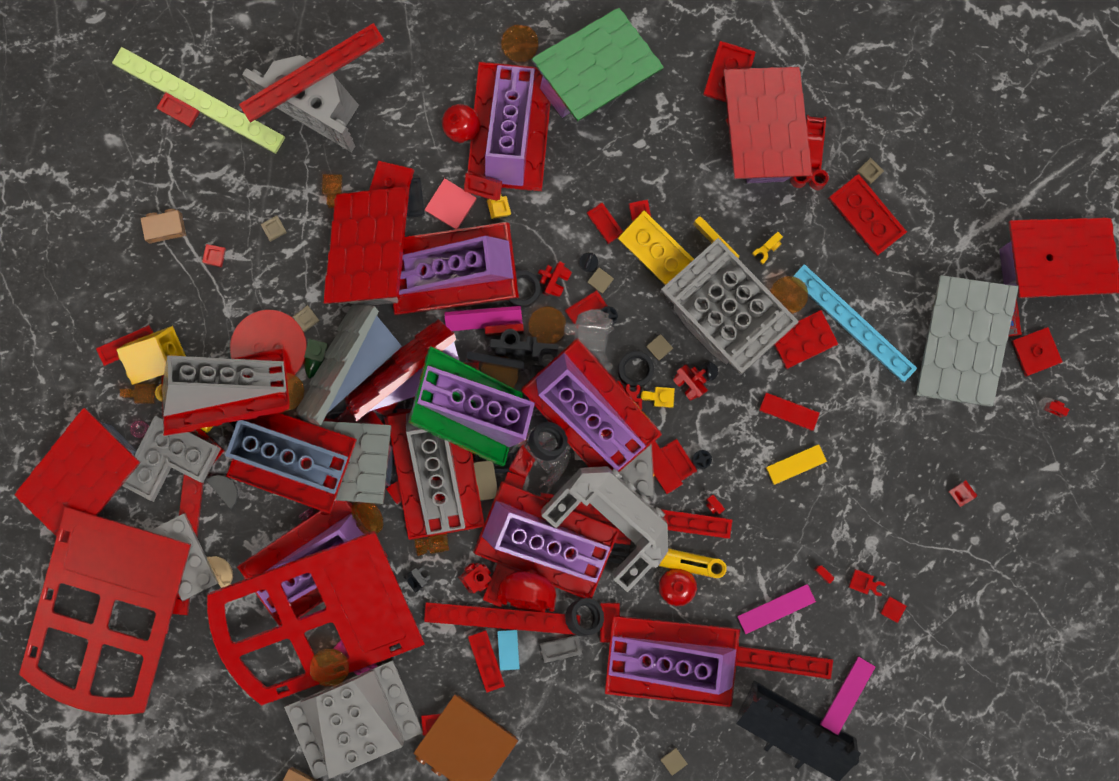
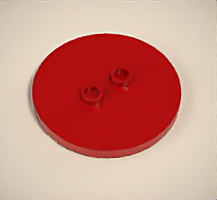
[230,310,307,381]

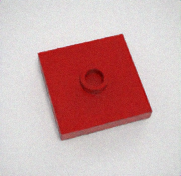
[369,161,415,191]
[1011,327,1063,376]

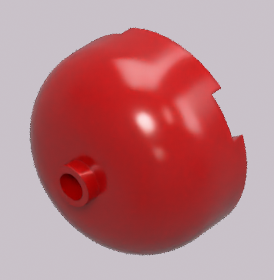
[496,570,556,612]

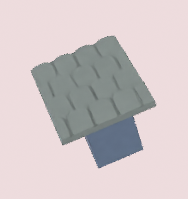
[916,275,1019,407]
[296,305,402,425]
[273,420,394,504]

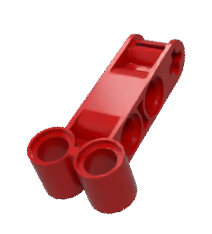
[790,114,829,190]

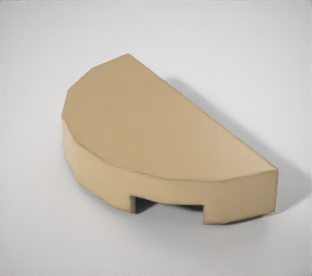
[207,556,233,588]

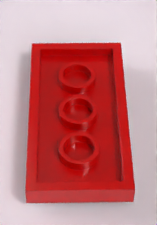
[828,174,907,257]

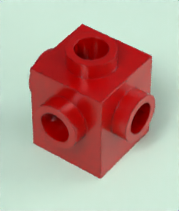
[458,563,492,594]

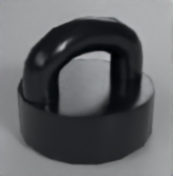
[579,252,598,272]
[699,362,718,382]

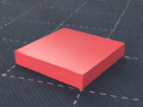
[425,178,477,230]

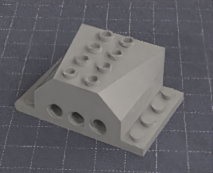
[242,55,359,153]
[661,238,799,375]
[284,660,423,779]

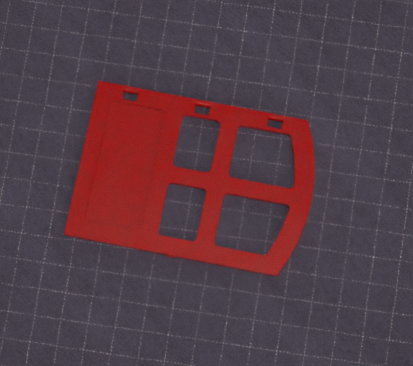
[19,507,191,715]
[207,531,425,706]

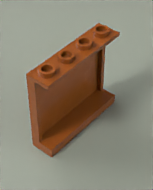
[413,694,519,781]

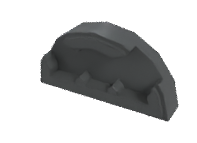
[206,475,238,509]

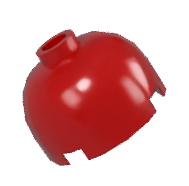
[442,104,481,143]
[659,569,697,606]

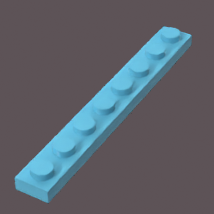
[791,264,917,383]

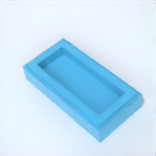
[498,630,520,671]

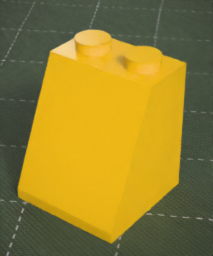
[117,326,186,385]

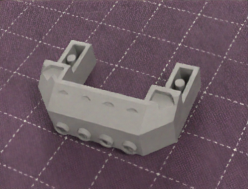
[541,467,668,592]

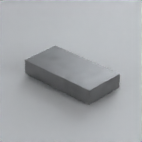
[540,635,582,663]

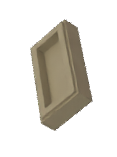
[473,460,498,501]

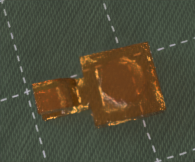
[322,174,343,208]
[120,384,155,404]
[414,533,449,556]

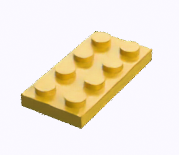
[617,211,694,285]

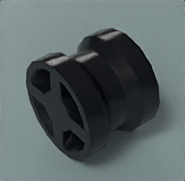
[599,306,618,327]
[692,450,712,470]

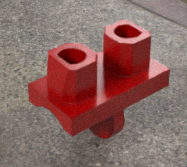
[538,261,572,297]
[673,364,708,400]

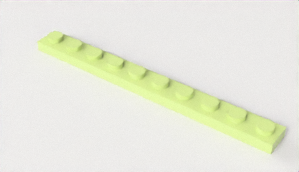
[112,47,285,154]

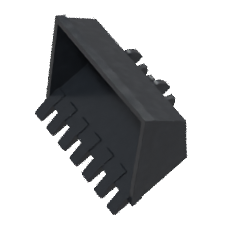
[736,681,861,781]

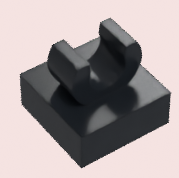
[404,567,431,593]

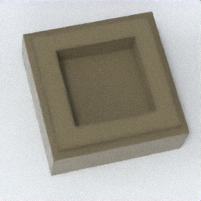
[857,158,884,185]
[261,216,287,242]
[587,268,614,294]
[292,305,320,332]
[646,334,673,361]
[660,748,688,776]

